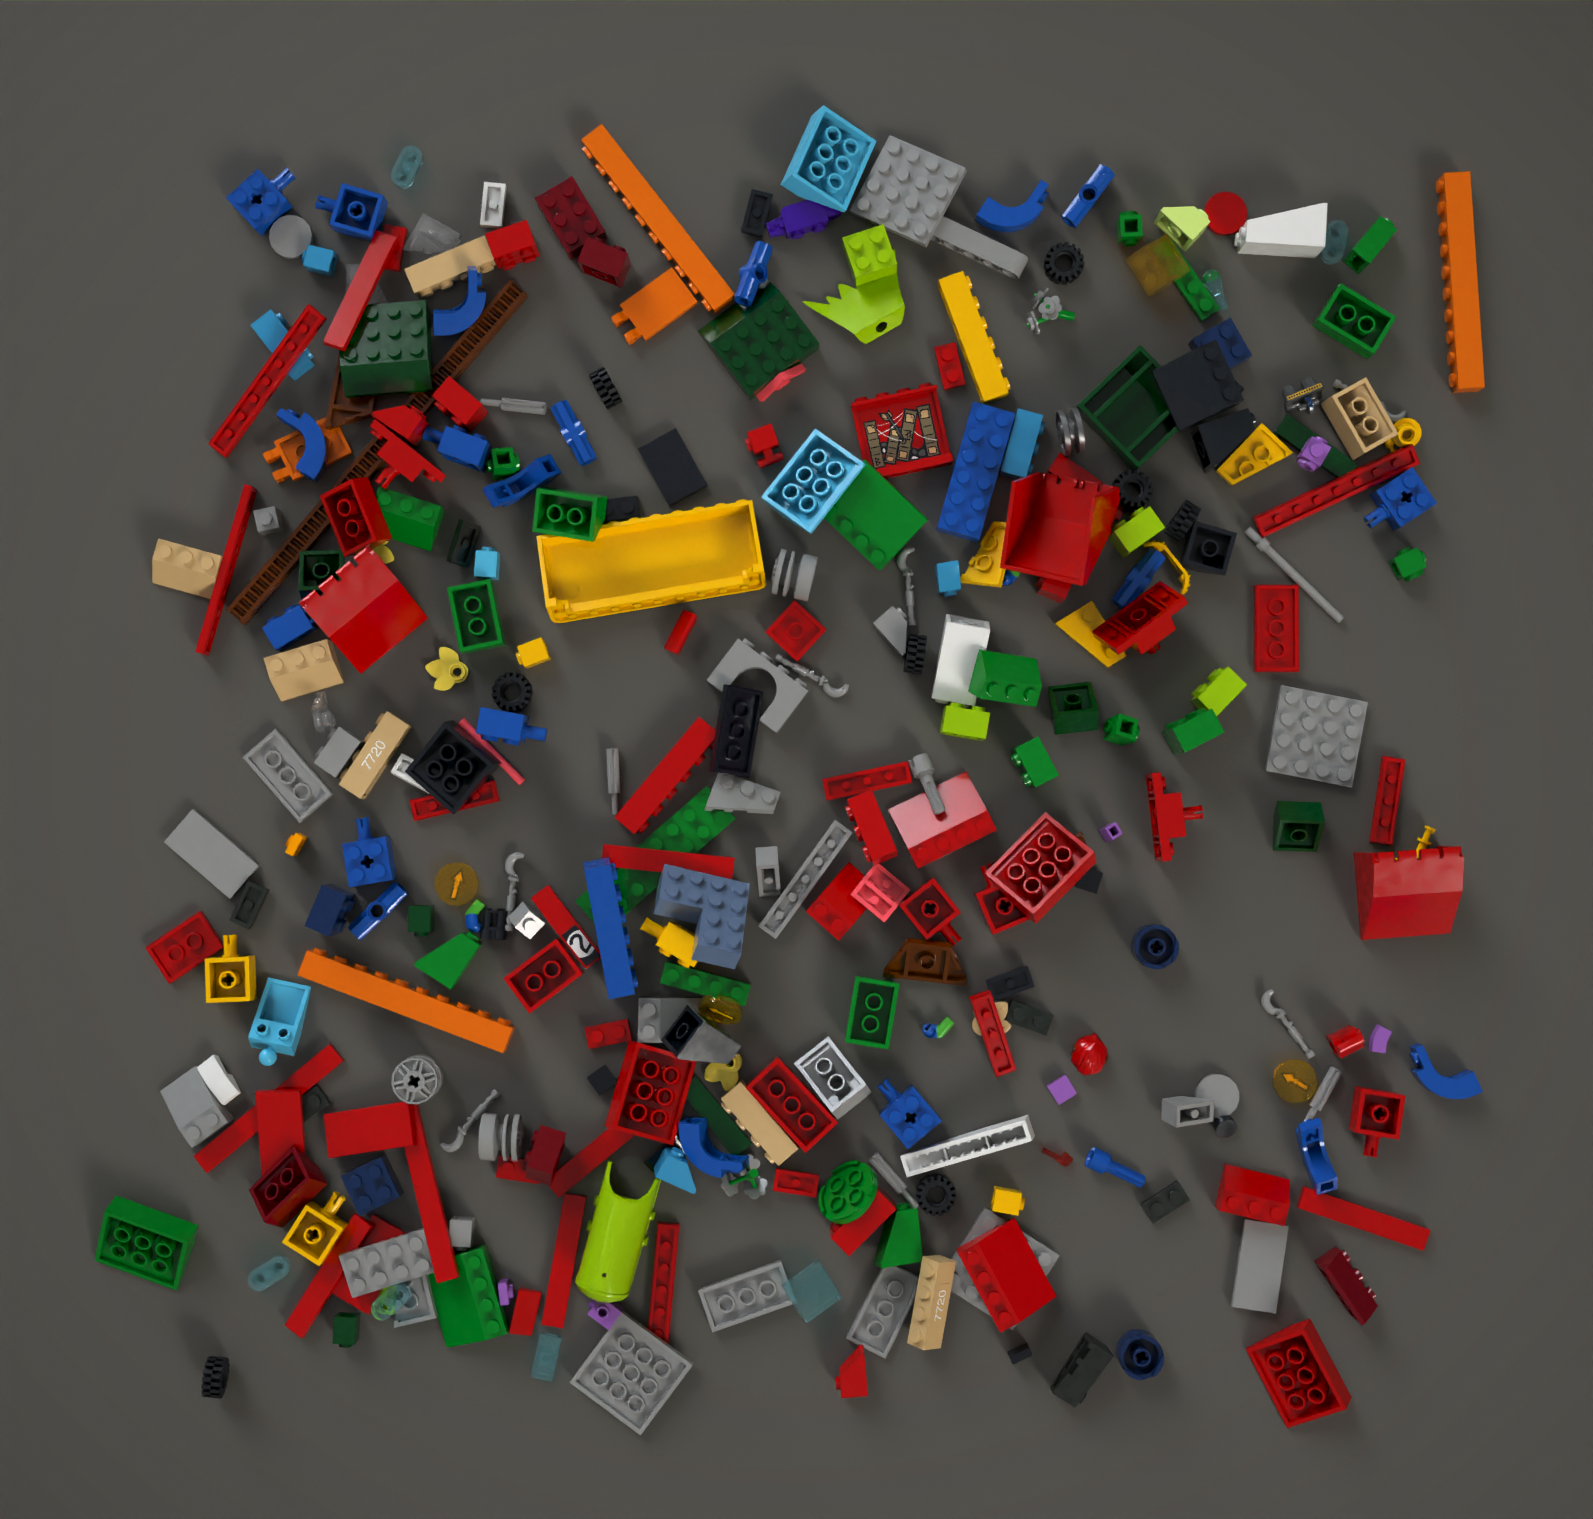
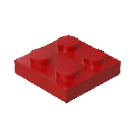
[765,600,827,662]

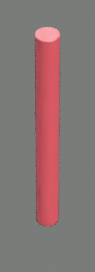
[458,718,525,786]

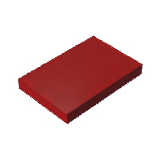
[145,911,224,984]

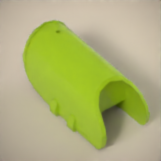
[575,1161,661,1303]

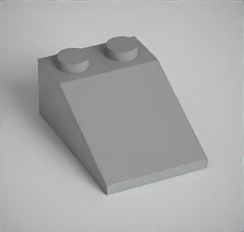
[638,996,706,1043]
[794,1036,872,1120]
[160,1065,235,1148]

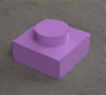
[498,1278,515,1306]

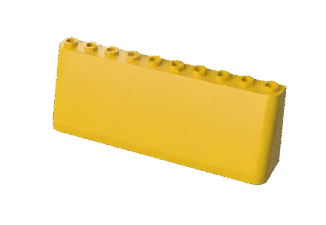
[536,499,766,623]

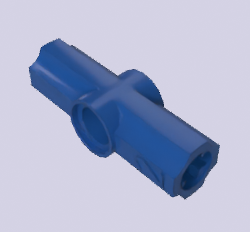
[1061,164,1115,229]
[734,241,773,307]
[551,399,597,466]
[1111,547,1166,609]
[348,881,409,940]

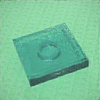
[781,1260,842,1324]

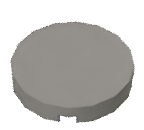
[269,215,313,259]
[1195,1074,1239,1118]

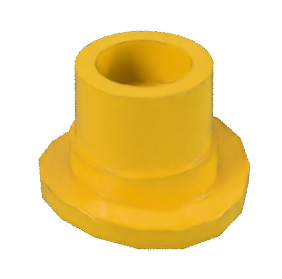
[1392,418,1422,447]

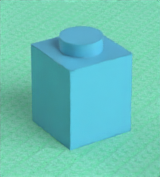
[474,547,501,580]

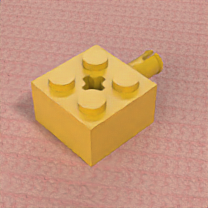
[640,917,698,968]
[205,934,257,1003]
[282,1191,348,1266]

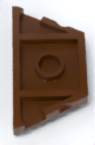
[325,350,377,430]
[883,938,967,986]

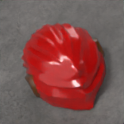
[1071,1033,1108,1076]

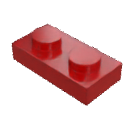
[383,224,408,272]
[934,342,965,391]
[585,1018,632,1049]
[496,1154,540,1184]
[773,1168,819,1198]

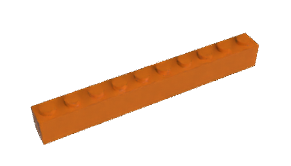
[581,124,735,315]
[1436,171,1485,393]
[297,947,515,1053]

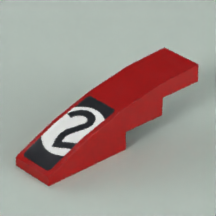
[531,885,601,969]

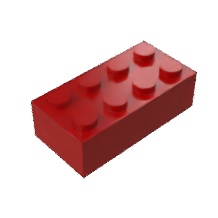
[745,1055,838,1153]

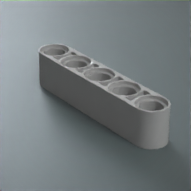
[931,216,1028,279]

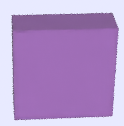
[1046,1074,1077,1105]

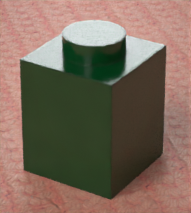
[408,905,434,936]
[332,1312,361,1348]

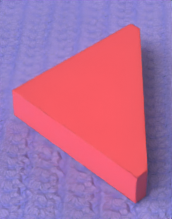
[756,363,806,402]

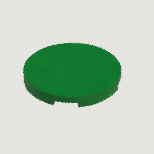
[818,1160,878,1224]

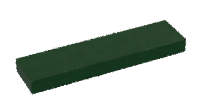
[1273,414,1358,478]
[686,1075,752,1155]

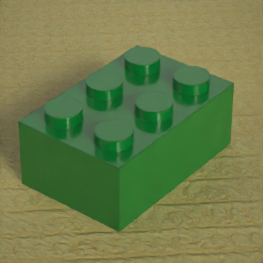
[1312,283,1396,360]
[447,579,506,654]
[1162,707,1224,755]
[845,975,899,1050]

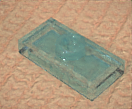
[531,1332,562,1382]

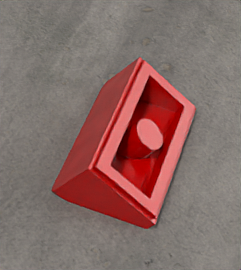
[664,610,697,655]
[509,1287,542,1336]

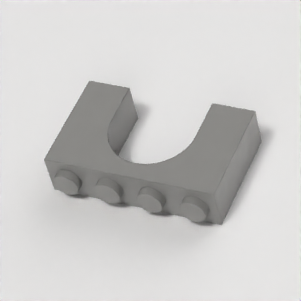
[707,638,808,734]

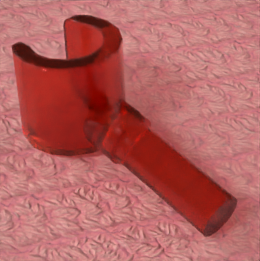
[1042,1148,1073,1167]

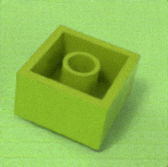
[842,224,897,286]
[1108,506,1165,558]
[1190,667,1247,716]
[939,702,990,741]

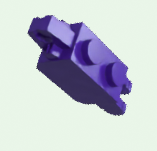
[766,200,842,240]

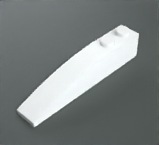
[900,1115,1035,1177]

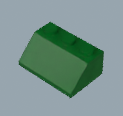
[375,486,445,552]
[532,487,607,542]
[968,649,1042,707]

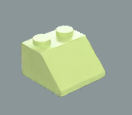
[1153,206,1210,252]

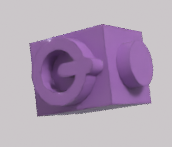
[1296,436,1331,472]
[587,1299,624,1330]

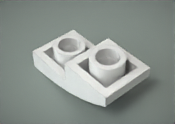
[197,1055,241,1105]

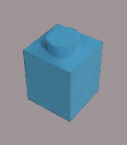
[302,244,338,277]

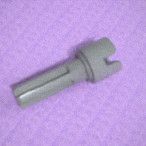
[908,753,945,815]

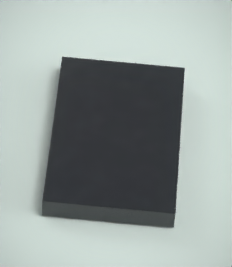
[638,428,707,507]

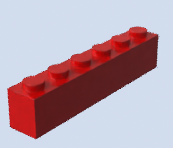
[614,717,716,834]

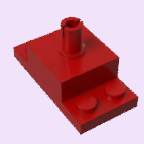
[369,419,446,490]
[1092,581,1188,655]
[1145,772,1203,862]

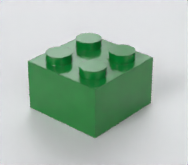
[1010,736,1059,789]

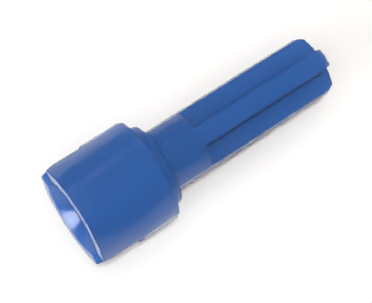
[1085,1147,1146,1188]

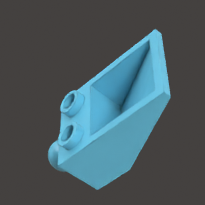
[248,977,311,1066]

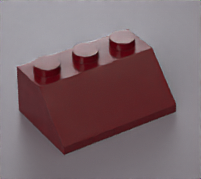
[249,1146,327,1228]
[1314,1247,1378,1326]

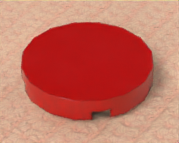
[1204,191,1247,236]

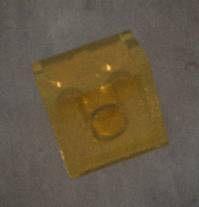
[1125,234,1191,296]

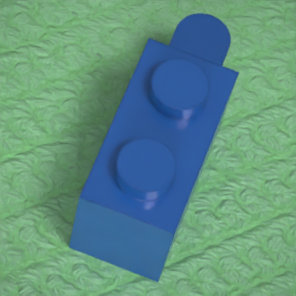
[262,605,317,652]

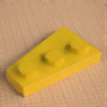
[1216,423,1293,486]
[960,521,1006,588]
[1054,601,1127,668]

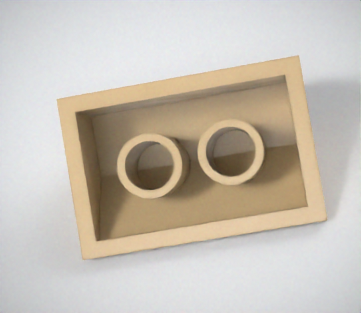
[1321,377,1399,460]
[152,538,223,599]
[264,639,344,701]

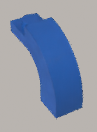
[975,180,1049,232]
[433,266,486,336]
[276,408,328,483]
[482,454,562,508]
[1410,1043,1483,1099]
[679,1116,749,1178]
[1295,1118,1338,1195]

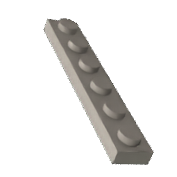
[758,820,853,939]

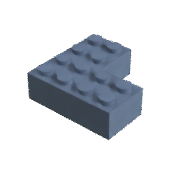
[653,864,750,969]

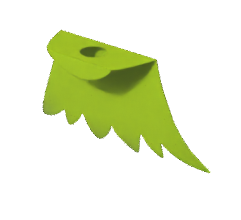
[802,249,905,344]

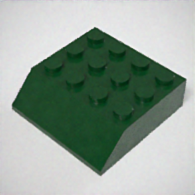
[698,280,819,400]
[340,300,433,398]
[1076,345,1178,470]

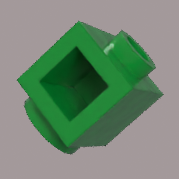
[1116,211,1143,247]
[485,447,520,480]
[1388,547,1427,582]
[1103,713,1140,746]

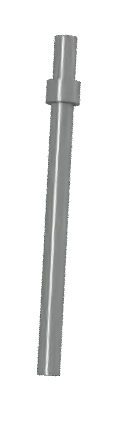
[1244,526,1344,623]

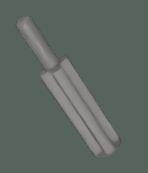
[480,398,547,415]
[606,748,621,815]
[1304,1066,1342,1121]
[869,1152,919,1208]

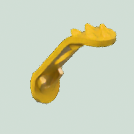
[1143,540,1191,595]

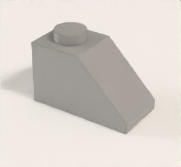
[872,606,907,657]
[755,846,781,897]
[1161,1096,1214,1128]

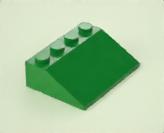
[824,460,928,571]
[94,1195,199,1291]
[428,1243,510,1348]

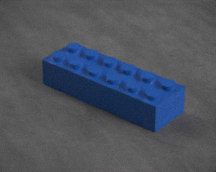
[936,401,1015,543]
[583,857,638,999]

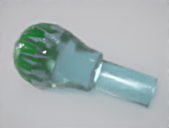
[1202,269,1229,311]

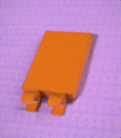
[611,267,698,345]
[263,417,353,483]

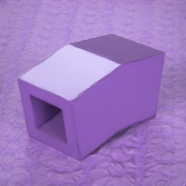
[1098,822,1123,843]
[1368,1024,1392,1053]

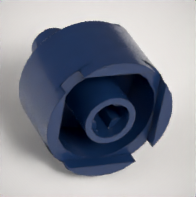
[1131,924,1179,969]
[1116,1329,1164,1380]

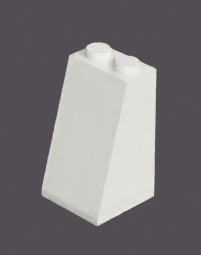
[1234,203,1328,258]
[931,614,990,708]

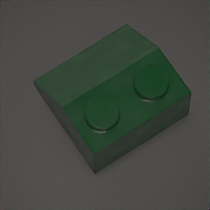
[299,550,345,599]
[1048,682,1099,735]
[1273,801,1325,852]

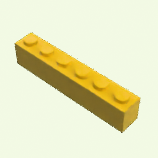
[937,271,1010,405]

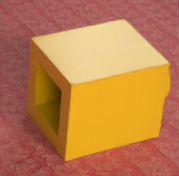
[515,637,551,668]
[990,1186,1025,1216]

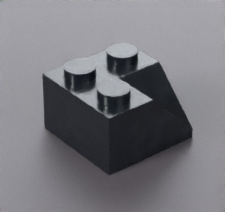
[1180,521,1237,576]

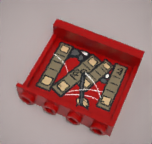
[851,383,953,479]

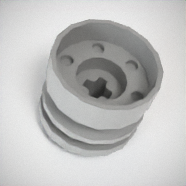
[771,549,818,602]
[391,1054,444,1104]
[478,1113,524,1161]

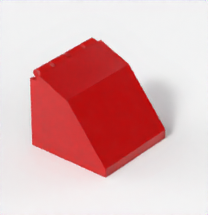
[1000,472,1121,586]
[299,545,428,674]
[1353,846,1464,940]

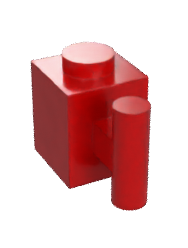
[745,423,784,469]
[1326,1025,1365,1058]

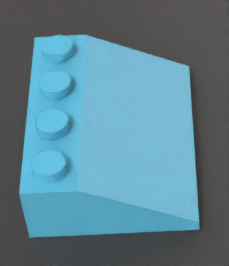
[780,105,876,212]
[761,429,866,534]

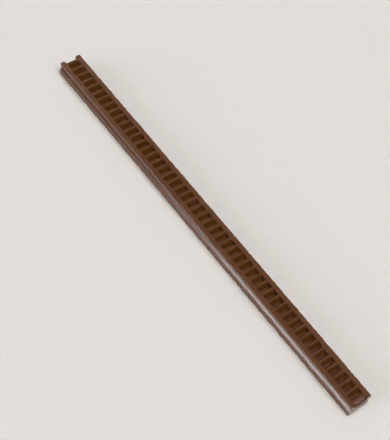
[226,280,528,625]

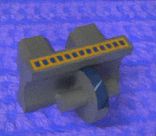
[1282,376,1324,415]

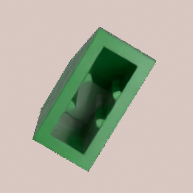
[1342,216,1397,275]
[414,931,482,990]
[874,1203,923,1268]

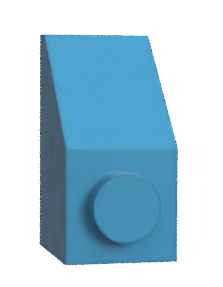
[934,560,961,597]
[654,1146,696,1194]

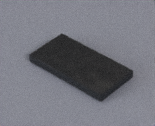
[709,684,764,778]

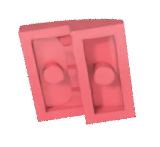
[850,864,910,923]

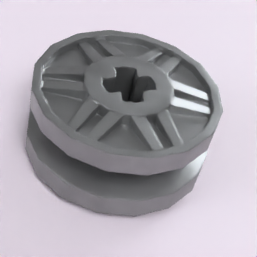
[1056,407,1085,456]

